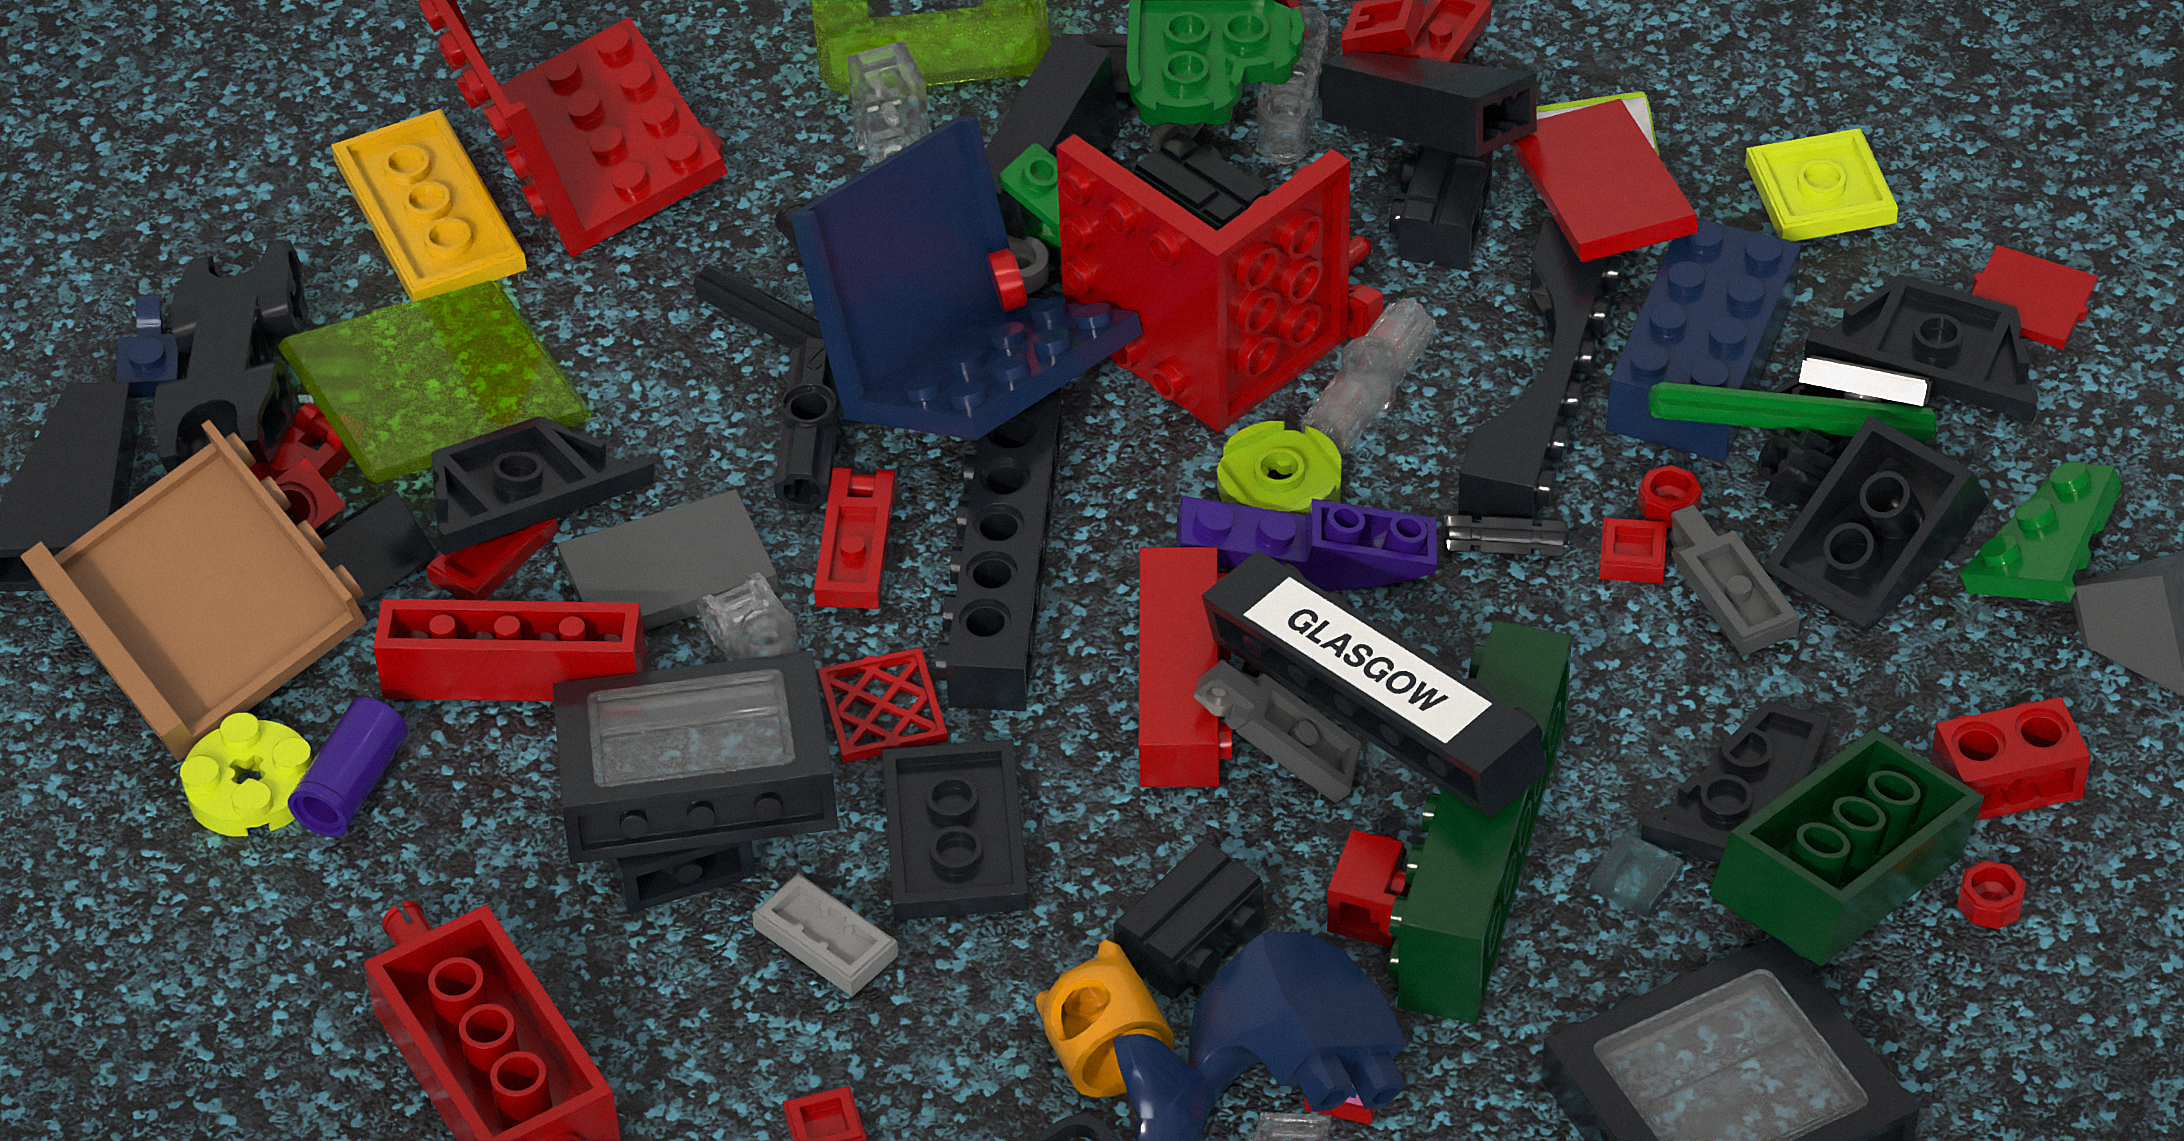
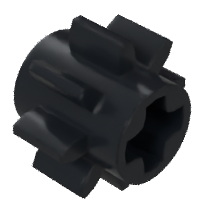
[1757,428,1836,509]

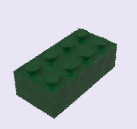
[1709,728,1985,967]

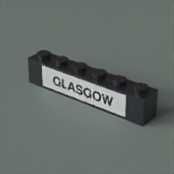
[1201,550,1548,819]

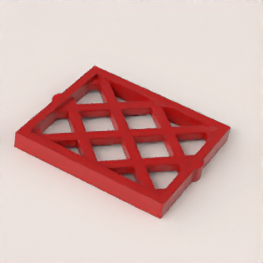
[817,647,948,763]

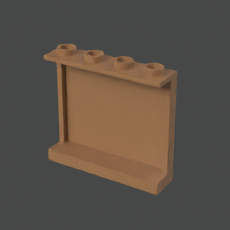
[20,420,367,762]

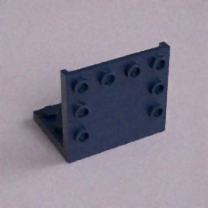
[790,116,1143,440]

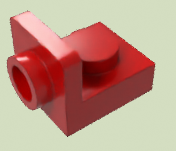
[1341,0,1426,54]

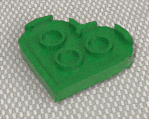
[1126,0,1305,126]

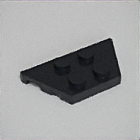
[1804,274,2038,422]
[431,416,654,555]

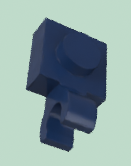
[116,294,183,398]

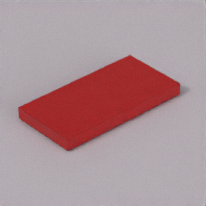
[1509,98,1698,262]

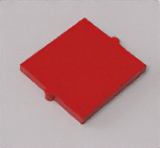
[1971,245,2098,349]

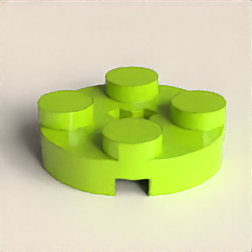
[1217,421,1342,515]

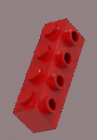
[1139,547,1232,787]
[373,599,647,702]

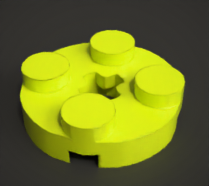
[180,712,313,837]

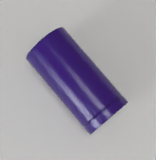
[288,697,408,837]

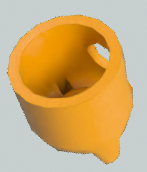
[1036,939,1174,1098]

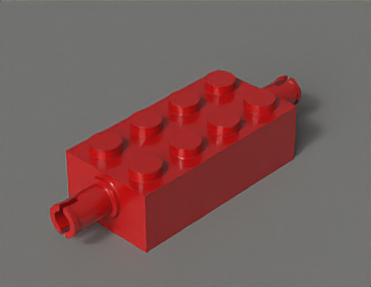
[364,901,621,1141]

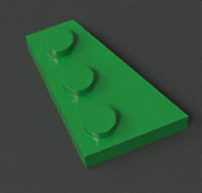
[1960,461,2123,603]

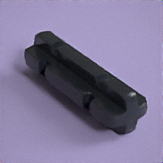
[1444,514,1569,557]

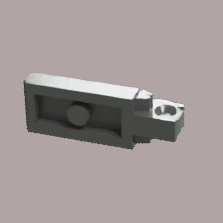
[1669,504,1800,656]
[1193,660,1361,803]

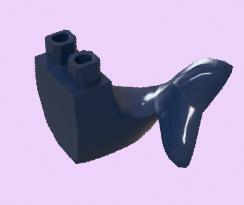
[1114,932,1407,1141]

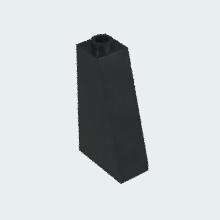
[986,36,1120,240]
[1318,51,1537,157]
[0,382,139,592]

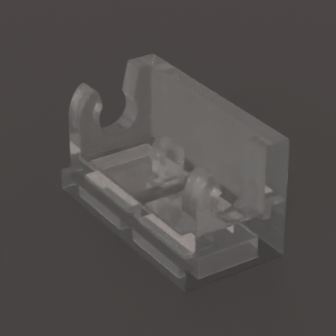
[848,41,929,166]

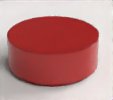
[987,248,1027,313]

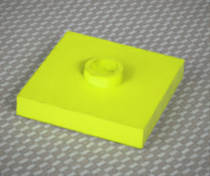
[1745,128,1898,242]

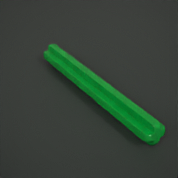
[1648,382,1936,443]

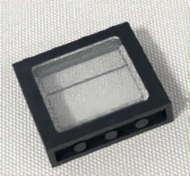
[552,650,839,864]
[1541,936,1919,1141]

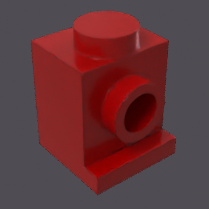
[1327,829,1411,948]

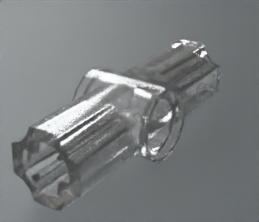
[1301,297,1436,453]

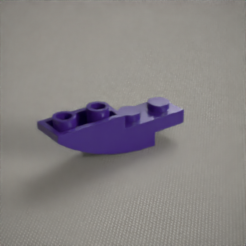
[1176,496,1437,591]

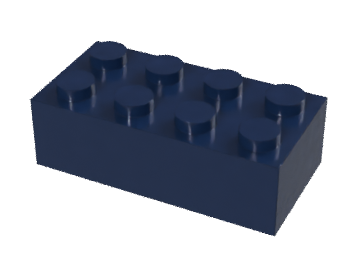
[1606,218,1801,462]

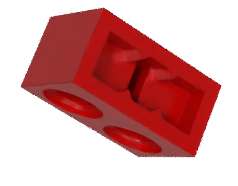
[1930,697,2091,821]

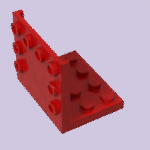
[417,0,728,258]
[1056,134,1350,433]

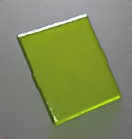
[278,280,593,483]

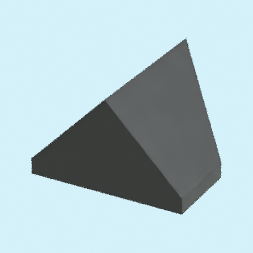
[2072,550,2184,697]

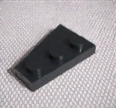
[1640,700,1830,864]

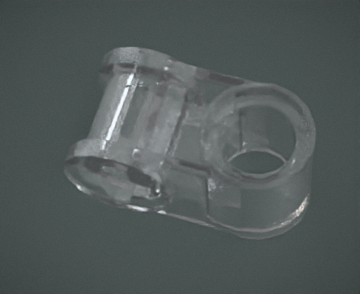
[697,572,800,661]

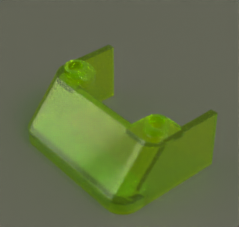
[809,0,1050,94]

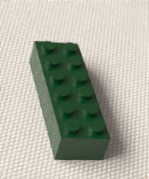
[1388,620,1572,1024]

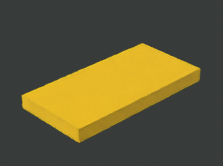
[331,109,527,308]

